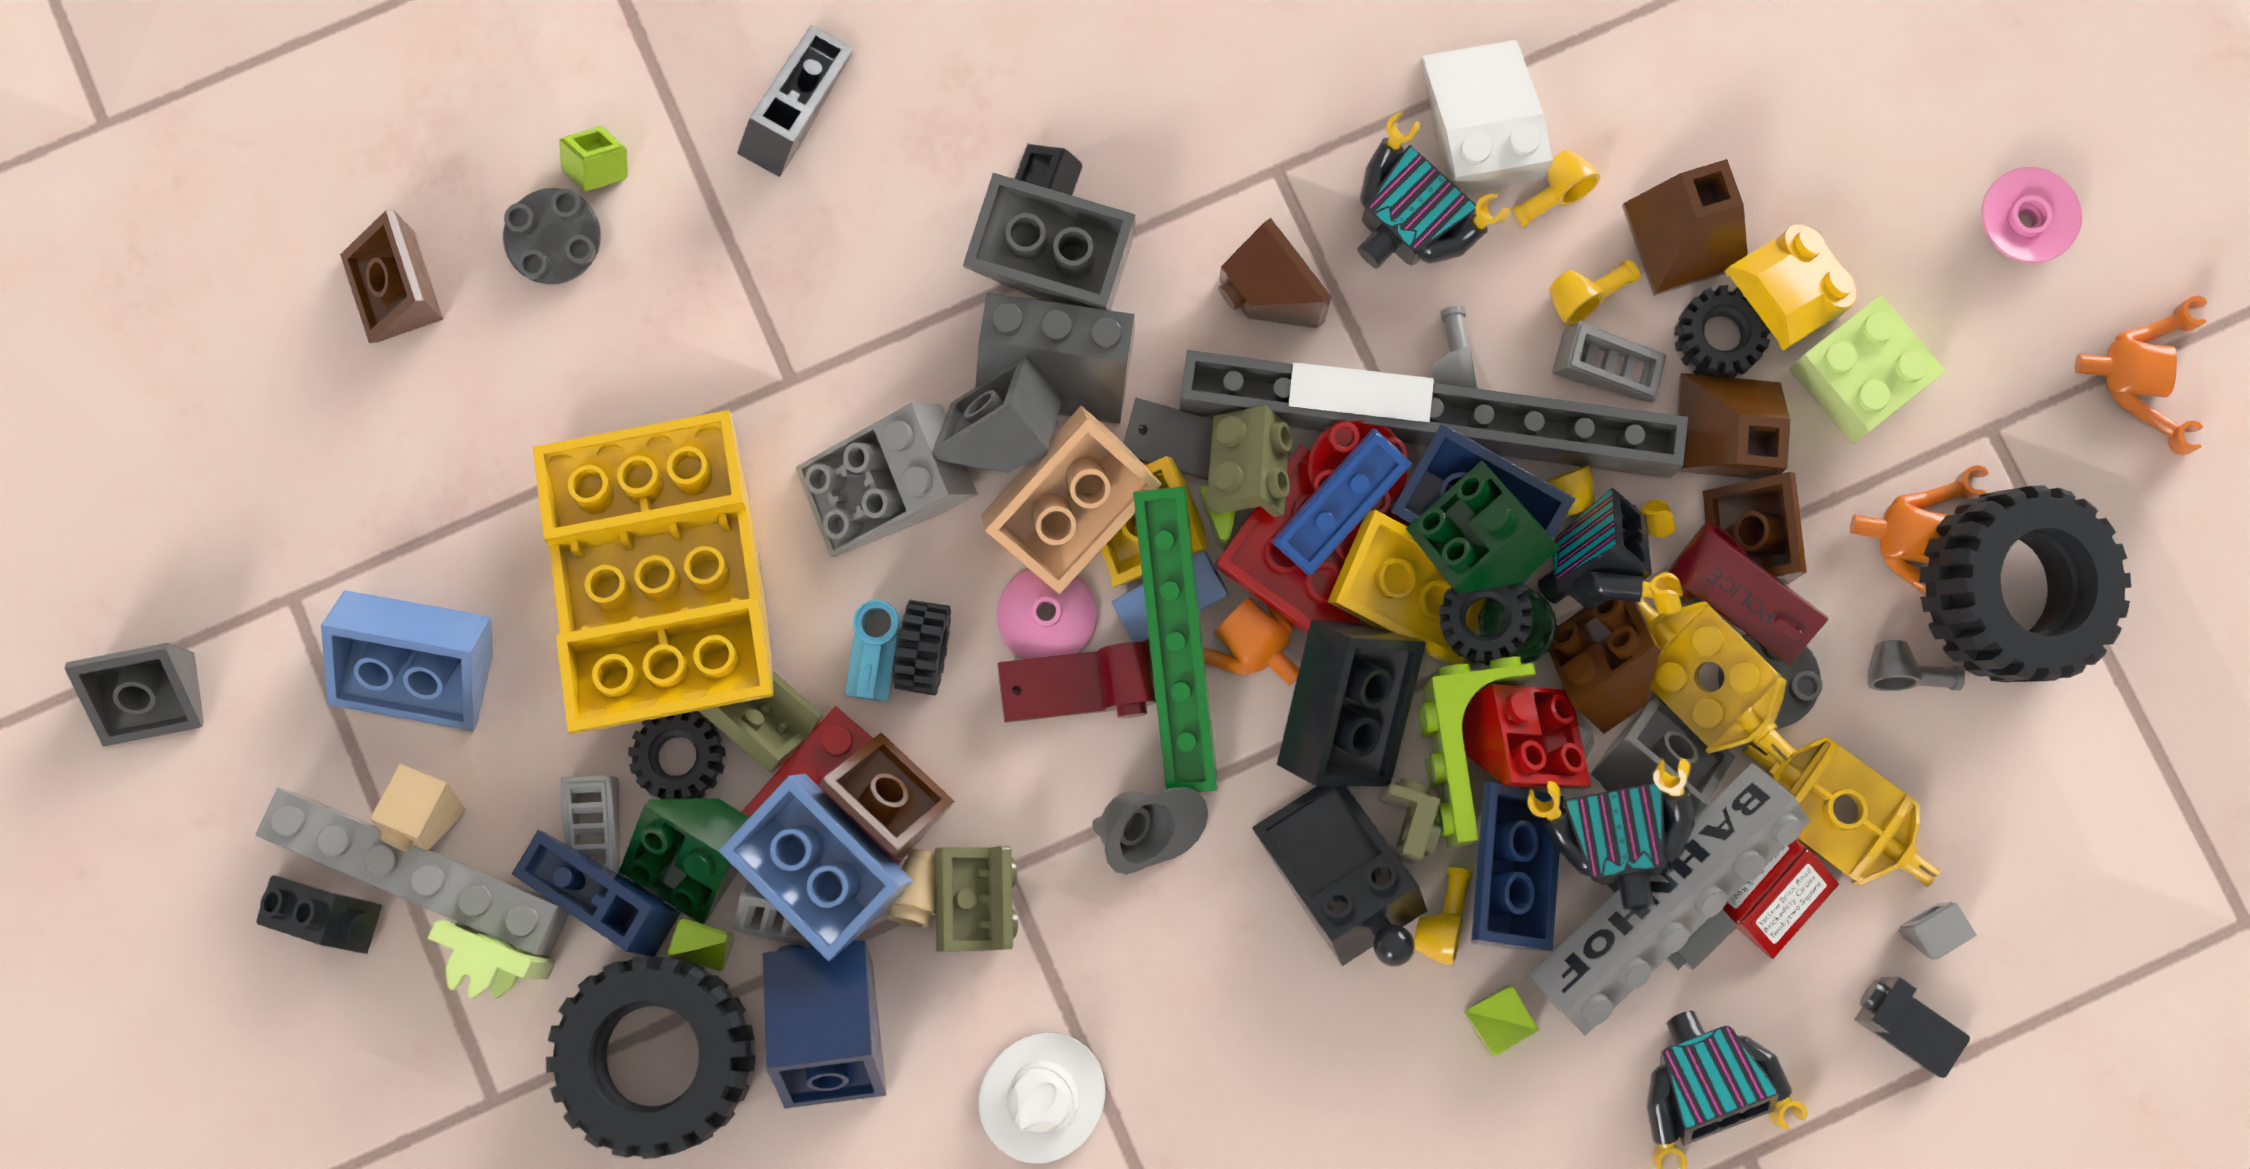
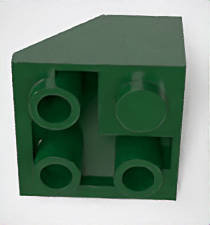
[1405,461,1561,594]
[619,798,749,924]

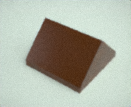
[340,210,443,343]
[1703,472,1807,584]
[818,732,955,860]

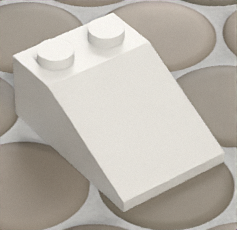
[1421,40,1553,193]

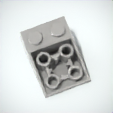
[796,403,978,557]

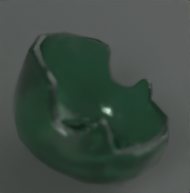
[1478,586,1559,665]

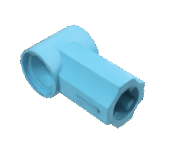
[845,600,902,702]

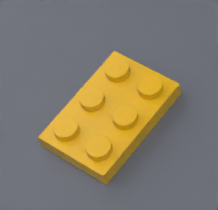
[1328,510,1489,666]

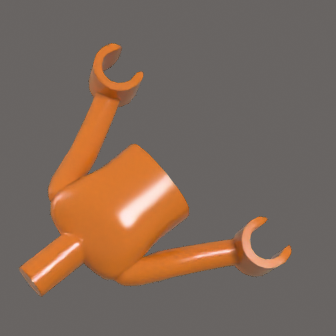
[2074,296,2207,455]
[1850,465,1989,596]
[1203,597,1299,687]

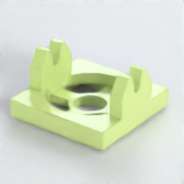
[427,920,555,998]

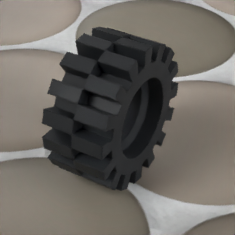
[1674,285,1771,378]
[1439,584,1533,665]
[894,599,951,696]
[628,712,726,799]

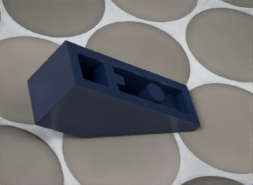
[512,830,680,956]

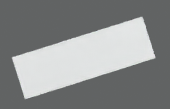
[1289,362,1434,422]

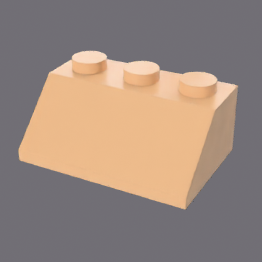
[981,406,1161,594]

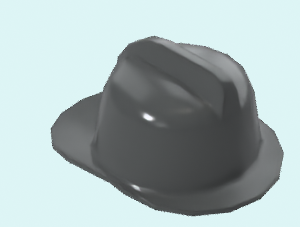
[1092,787,1208,875]

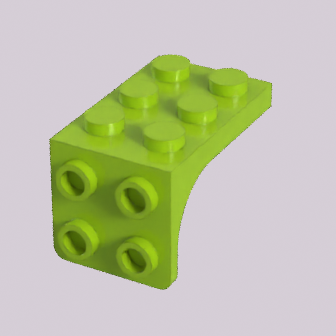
[1418,657,1535,848]

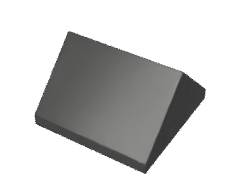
[64,643,204,746]

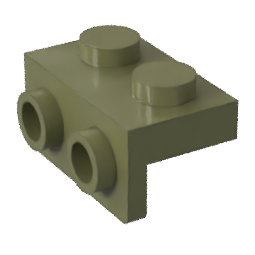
[1206,405,1293,517]
[698,670,823,773]
[1378,778,1442,865]
[935,846,1018,952]

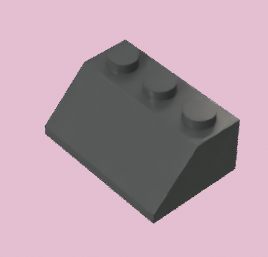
[975,293,1135,424]

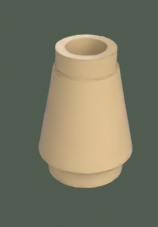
[888,849,936,928]

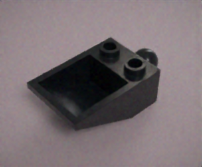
[1252,786,1428,967]

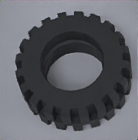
[1919,485,2131,683]
[546,956,756,1159]

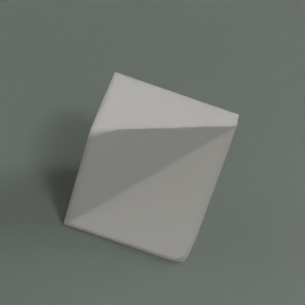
[1898,902,1977,960]

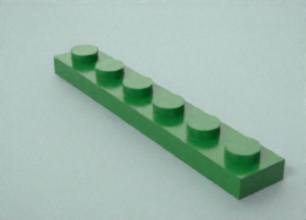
[1133,486,1219,792]

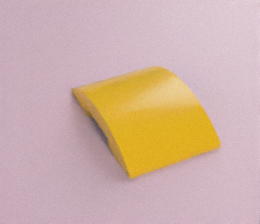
[532,410,773,735]

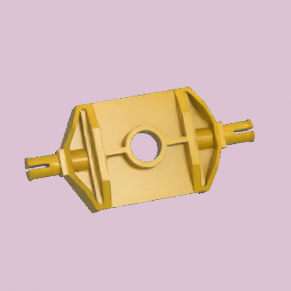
[1638,597,1796,766]
[1742,736,1940,887]

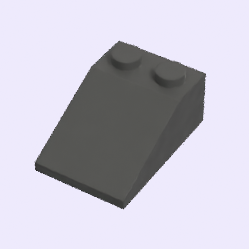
[963,173,1135,310]

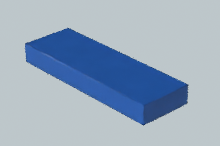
[1271,428,1413,576]

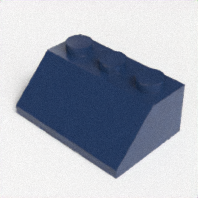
[1391,423,1576,587]
[1471,782,1564,951]

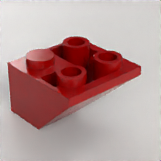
[1462,684,1591,789]

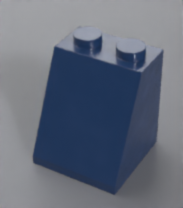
[763,940,887,1109]

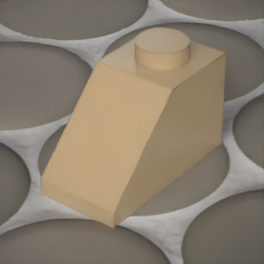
[370,763,465,852]

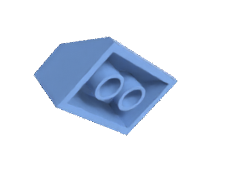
[321,590,492,731]
[719,773,913,961]

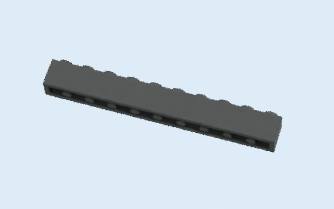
[1180,350,1688,478]

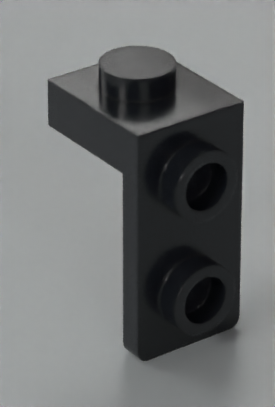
[256,875,382,954]
[1854,977,1970,1078]

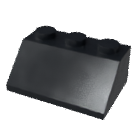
[1276,619,1426,787]

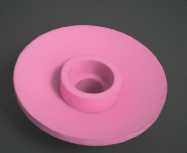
[1981,167,2082,263]
[997,569,1097,659]

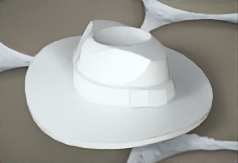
[979,1032,1106,1164]

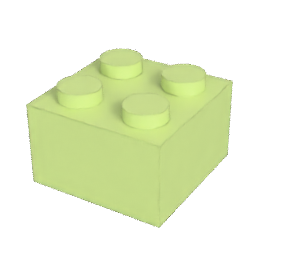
[1790,295,1946,444]

